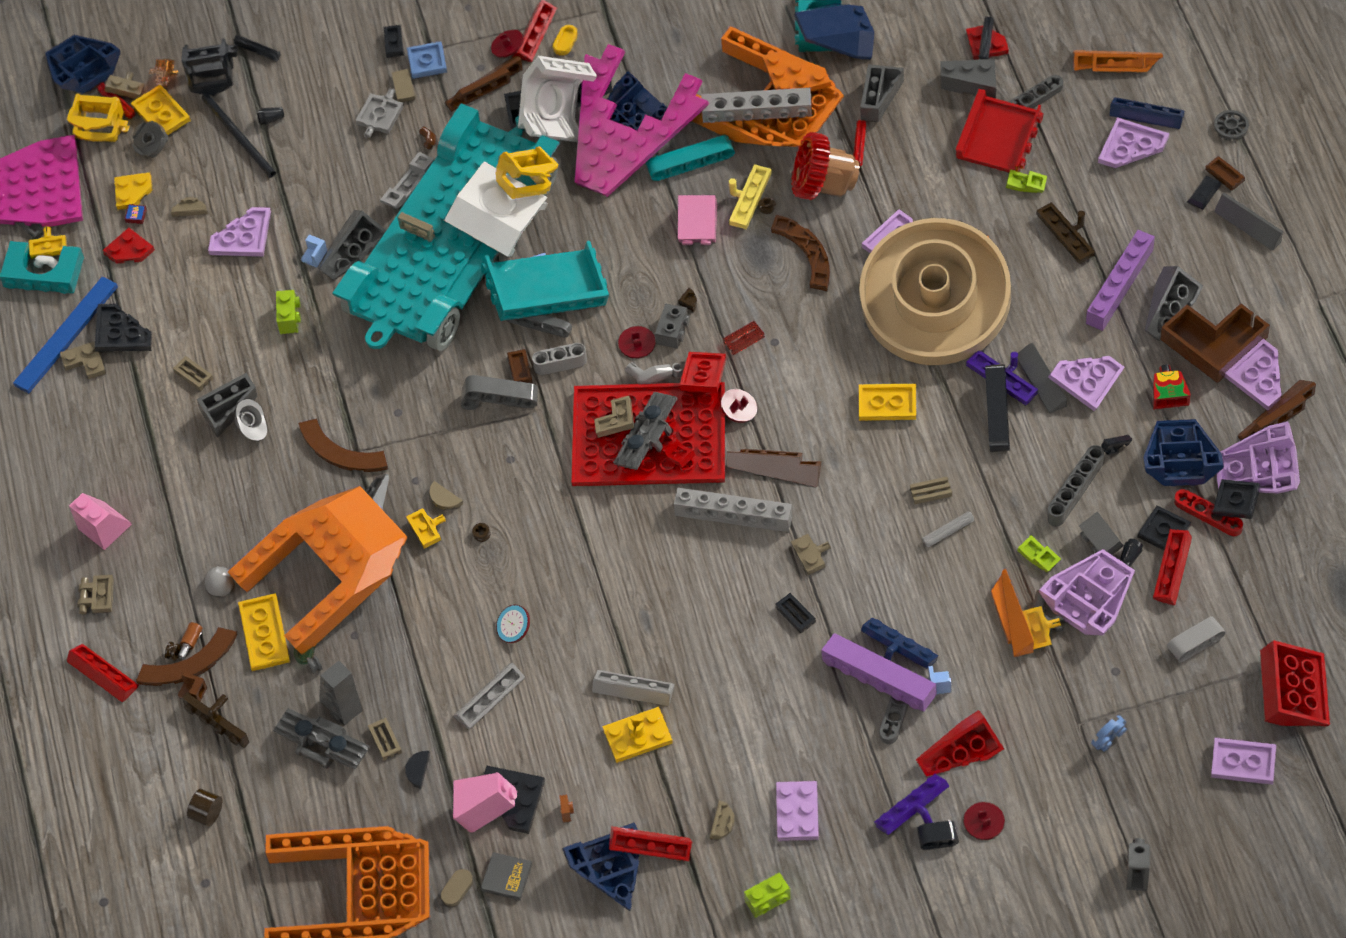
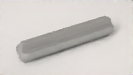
[922,511,974,547]

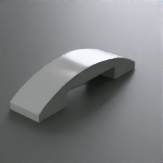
[380,152,434,209]

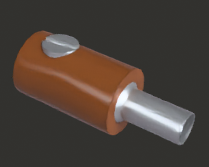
[178,622,203,659]

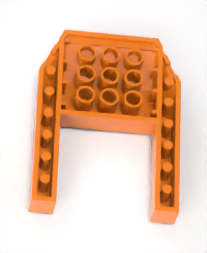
[692,26,844,147]
[228,486,407,656]
[264,826,430,938]

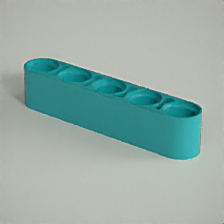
[646,135,735,181]

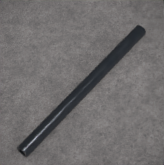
[201,93,276,178]

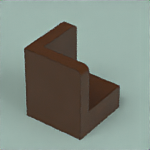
[178,672,207,702]

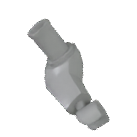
[625,362,683,384]

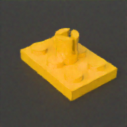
[602,707,673,763]

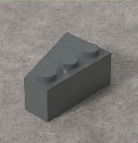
[861,64,904,122]

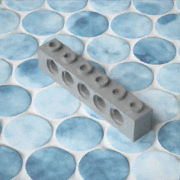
[701,88,812,123]
[674,488,792,532]

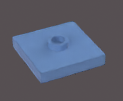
[407,41,447,79]

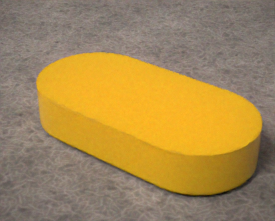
[553,25,578,56]

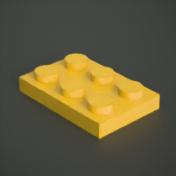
[131,85,191,135]
[859,384,916,421]

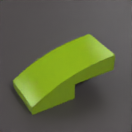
[1005,169,1047,193]
[1017,535,1061,573]

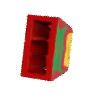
[1153,364,1191,410]

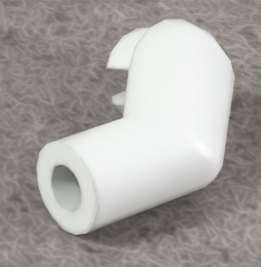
[34,255,58,269]

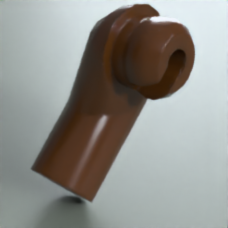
[419,126,437,150]

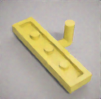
[729,164,772,230]

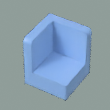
[301,235,327,267]
[928,666,951,694]

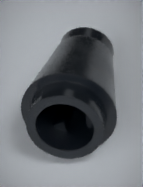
[257,107,284,125]
[1120,538,1143,567]

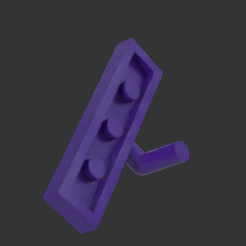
[966,350,1038,406]
[874,774,950,835]

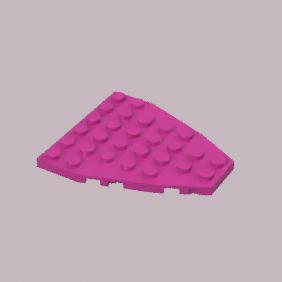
[0,135,83,227]

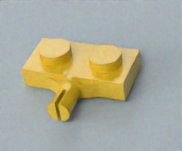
[29,227,67,259]
[406,508,446,549]
[1022,606,1061,650]

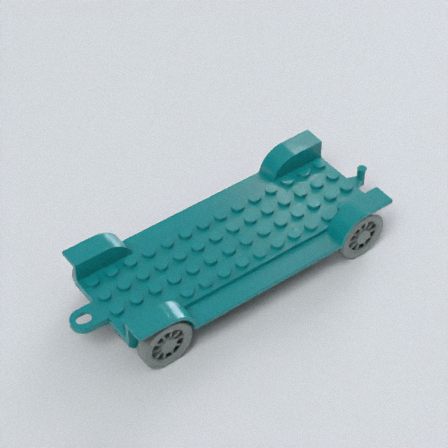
[332,104,560,351]

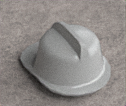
[235,399,267,441]

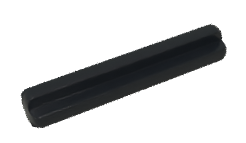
[979,16,994,60]
[233,35,281,61]

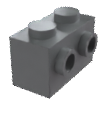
[655,303,690,348]
[1079,511,1124,555]

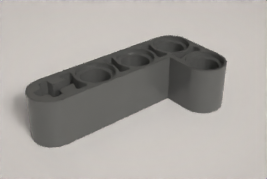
[461,375,538,410]

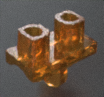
[149,58,178,87]

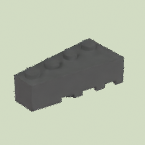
[319,661,363,726]

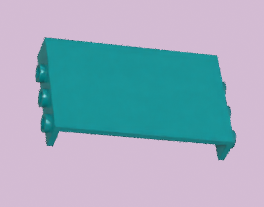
[481,241,609,321]

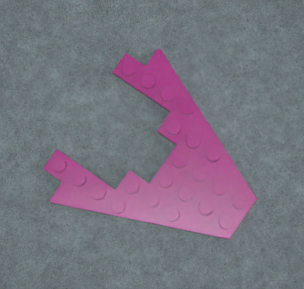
[575,44,709,197]

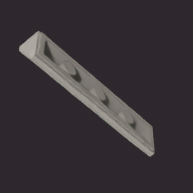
[453,662,525,730]
[592,670,675,706]

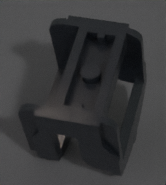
[181,38,239,96]

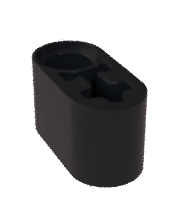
[917,820,959,850]

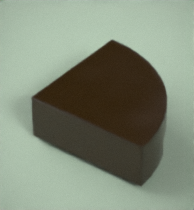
[678,288,697,312]

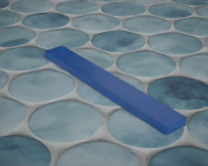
[13,276,118,394]

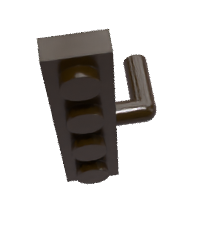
[1036,202,1095,264]
[182,693,250,748]

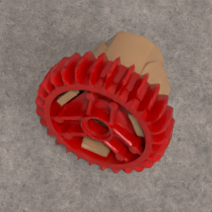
[791,132,859,200]

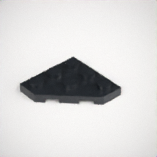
[95,304,152,352]
[484,766,545,834]

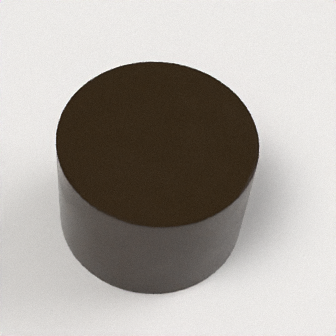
[187,788,223,827]

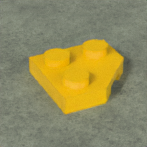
[114,172,152,210]

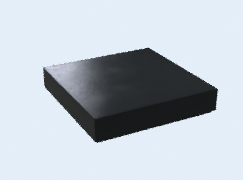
[1213,479,1260,519]
[1138,505,1191,551]

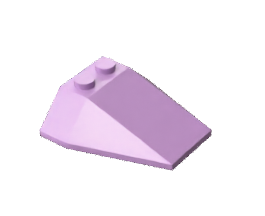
[1217,422,1300,494]
[1039,549,1135,635]

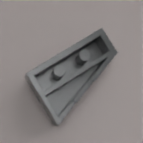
[940,59,996,99]
[197,373,257,438]

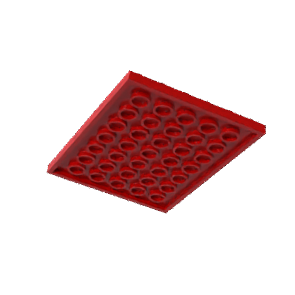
[571,382,725,486]

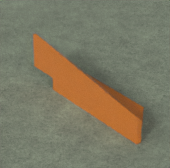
[1073,50,1163,72]
[991,569,1034,657]

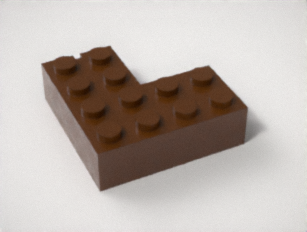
[1160,304,1270,383]

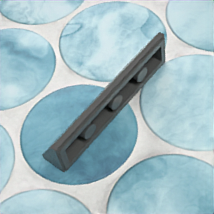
[1215,193,1283,250]
[1018,343,1067,414]

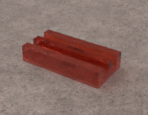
[723,321,765,355]

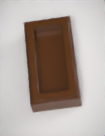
[1205,156,1245,191]
[507,349,533,383]

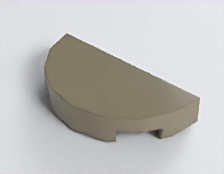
[171,197,208,217]
[429,481,463,510]
[710,800,735,839]

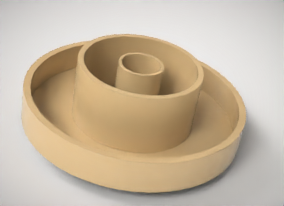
[860,218,1011,365]

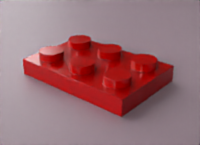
[680,352,726,393]

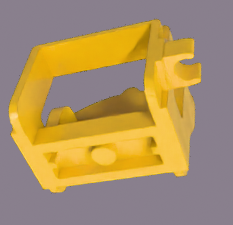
[67,94,130,142]
[495,146,558,199]

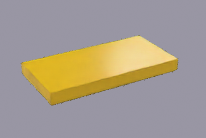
[238,593,290,671]

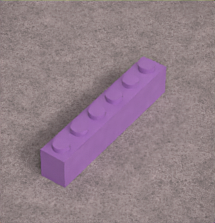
[1086,230,1155,331]
[821,633,937,712]

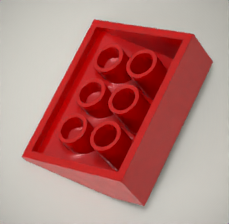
[1260,640,1330,726]

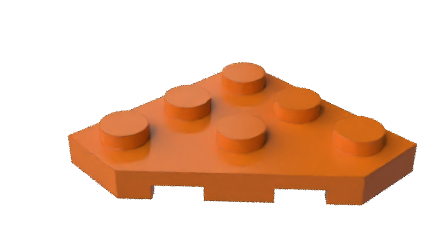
[762,51,831,92]

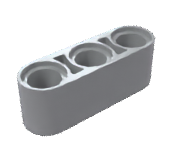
[532,343,587,375]
[1167,616,1226,662]

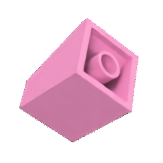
[678,195,717,245]
[69,493,132,550]
[453,773,517,833]

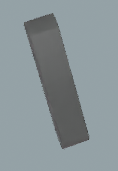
[1047,445,1104,526]

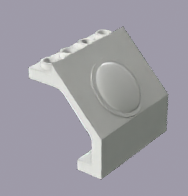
[518,56,597,142]
[444,162,548,257]

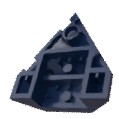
[562,822,639,911]

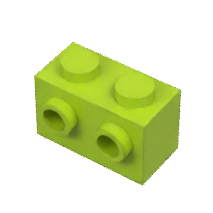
[276,290,301,334]
[744,872,791,918]

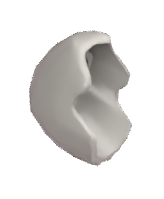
[204,566,234,597]

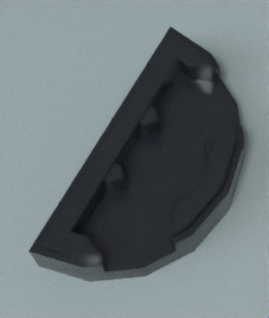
[1101,435,1132,455]
[405,751,430,789]

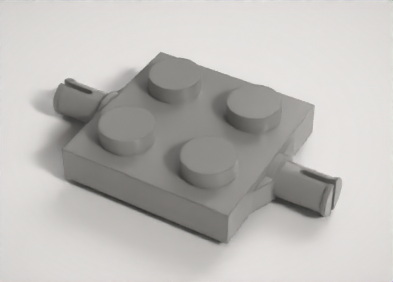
[356,88,404,139]

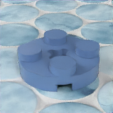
[1091,715,1127,751]

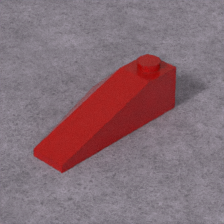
[915,710,1004,777]

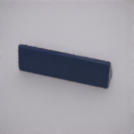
[1109,97,1185,129]

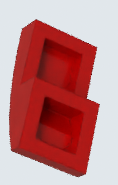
[653,433,695,468]

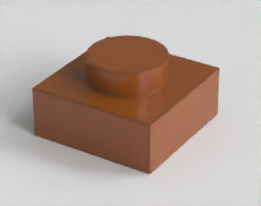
[559,795,574,823]

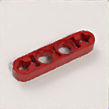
[1174,489,1243,536]

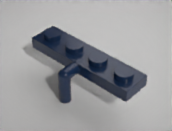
[861,618,939,669]

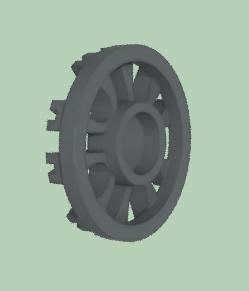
[1214,110,1249,141]

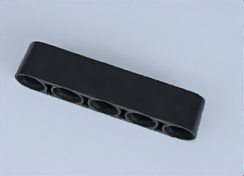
[985,364,1010,452]

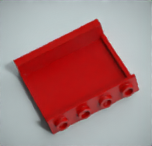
[955,89,1044,173]

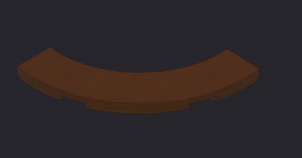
[771,215,830,292]
[298,418,388,472]
[136,627,238,686]

